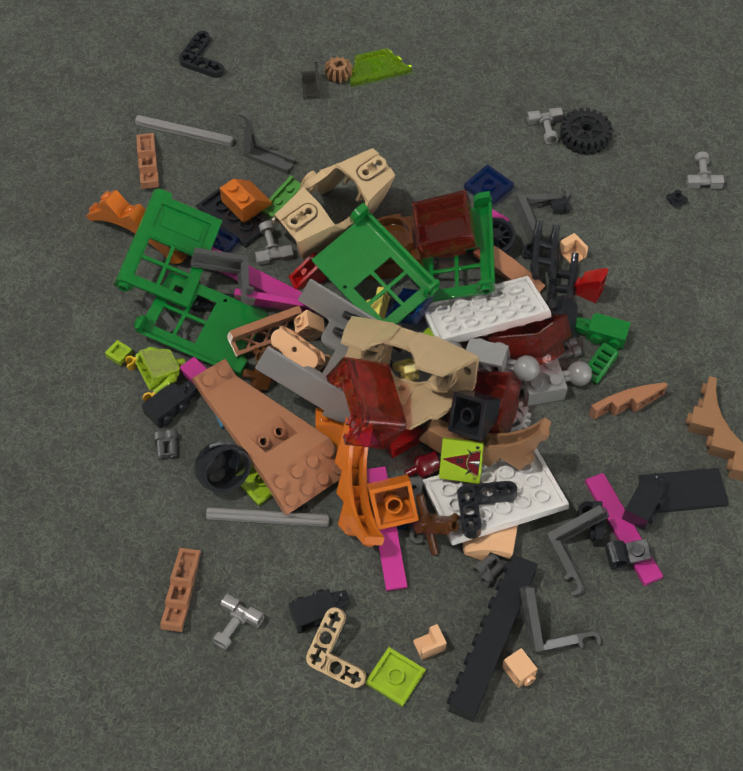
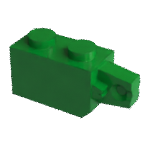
[575,313,631,350]

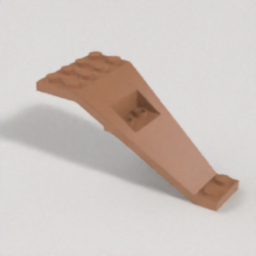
[192,359,342,515]

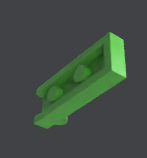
[261,175,301,219]

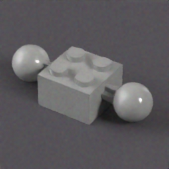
[448,338,540,386]
[492,356,592,406]

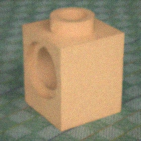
[294,310,325,341]
[502,648,538,688]

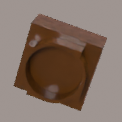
[368,213,424,281]

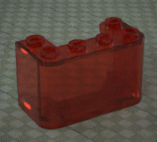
[326,357,407,449]

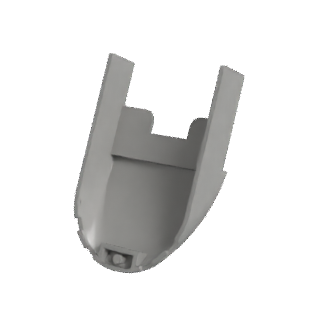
[255,279,432,429]

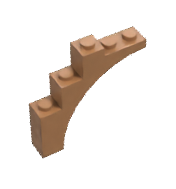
[685,376,743,481]
[418,417,551,470]

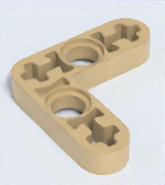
[306,608,367,688]

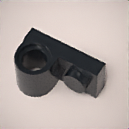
[576,501,604,547]
[605,538,652,570]

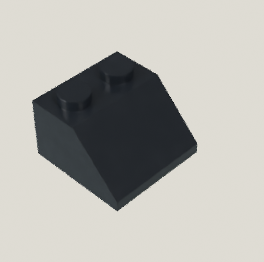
[448,390,501,441]

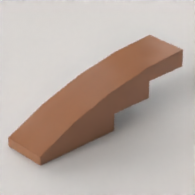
[136,133,159,189]
[474,246,545,293]
[589,382,668,420]
[160,548,201,632]

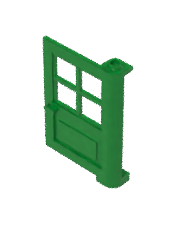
[113,189,223,309]
[422,191,495,303]
[311,203,440,325]
[133,271,268,377]

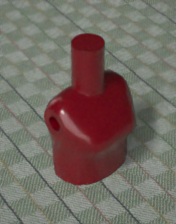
[404,451,440,479]

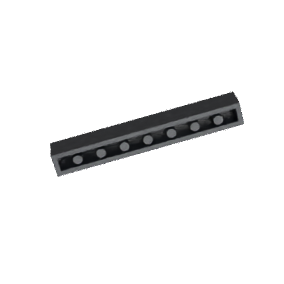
[446,554,538,722]

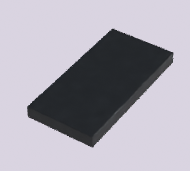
[196,186,267,248]
[638,468,728,513]

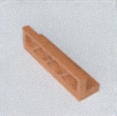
[227,306,302,357]

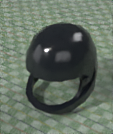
[194,441,251,493]

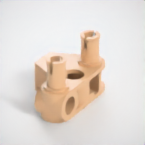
[271,326,331,371]

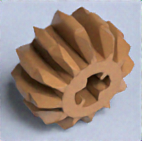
[324,56,353,84]

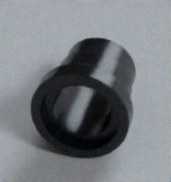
[550,195,570,214]

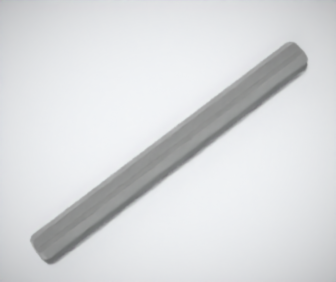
[135,115,234,146]
[206,507,329,527]

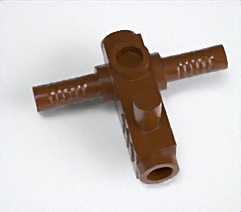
[243,345,278,392]
[412,494,459,555]

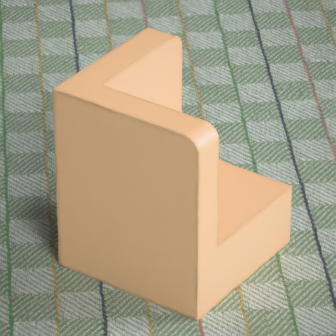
[558,233,588,263]
[413,624,447,660]

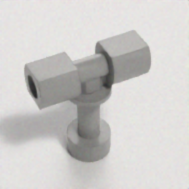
[527,107,563,144]
[686,152,724,189]
[255,221,293,265]
[212,594,264,650]

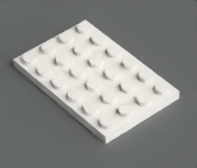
[420,276,551,342]
[422,448,569,545]

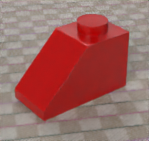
[289,253,327,290]
[574,268,609,304]

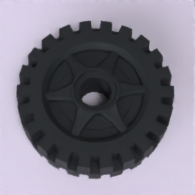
[560,108,612,155]

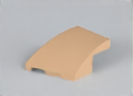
[462,525,518,560]

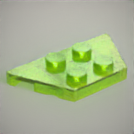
[350,48,412,86]

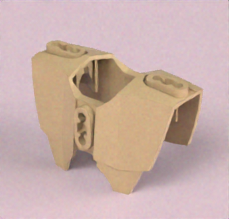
[272,148,395,260]
[338,316,479,430]

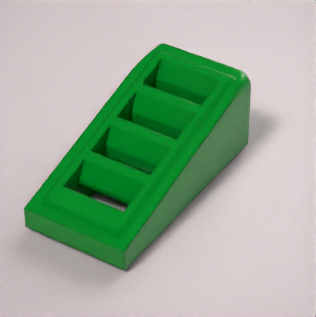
[588,343,619,385]

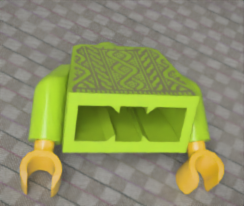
[125,347,186,401]

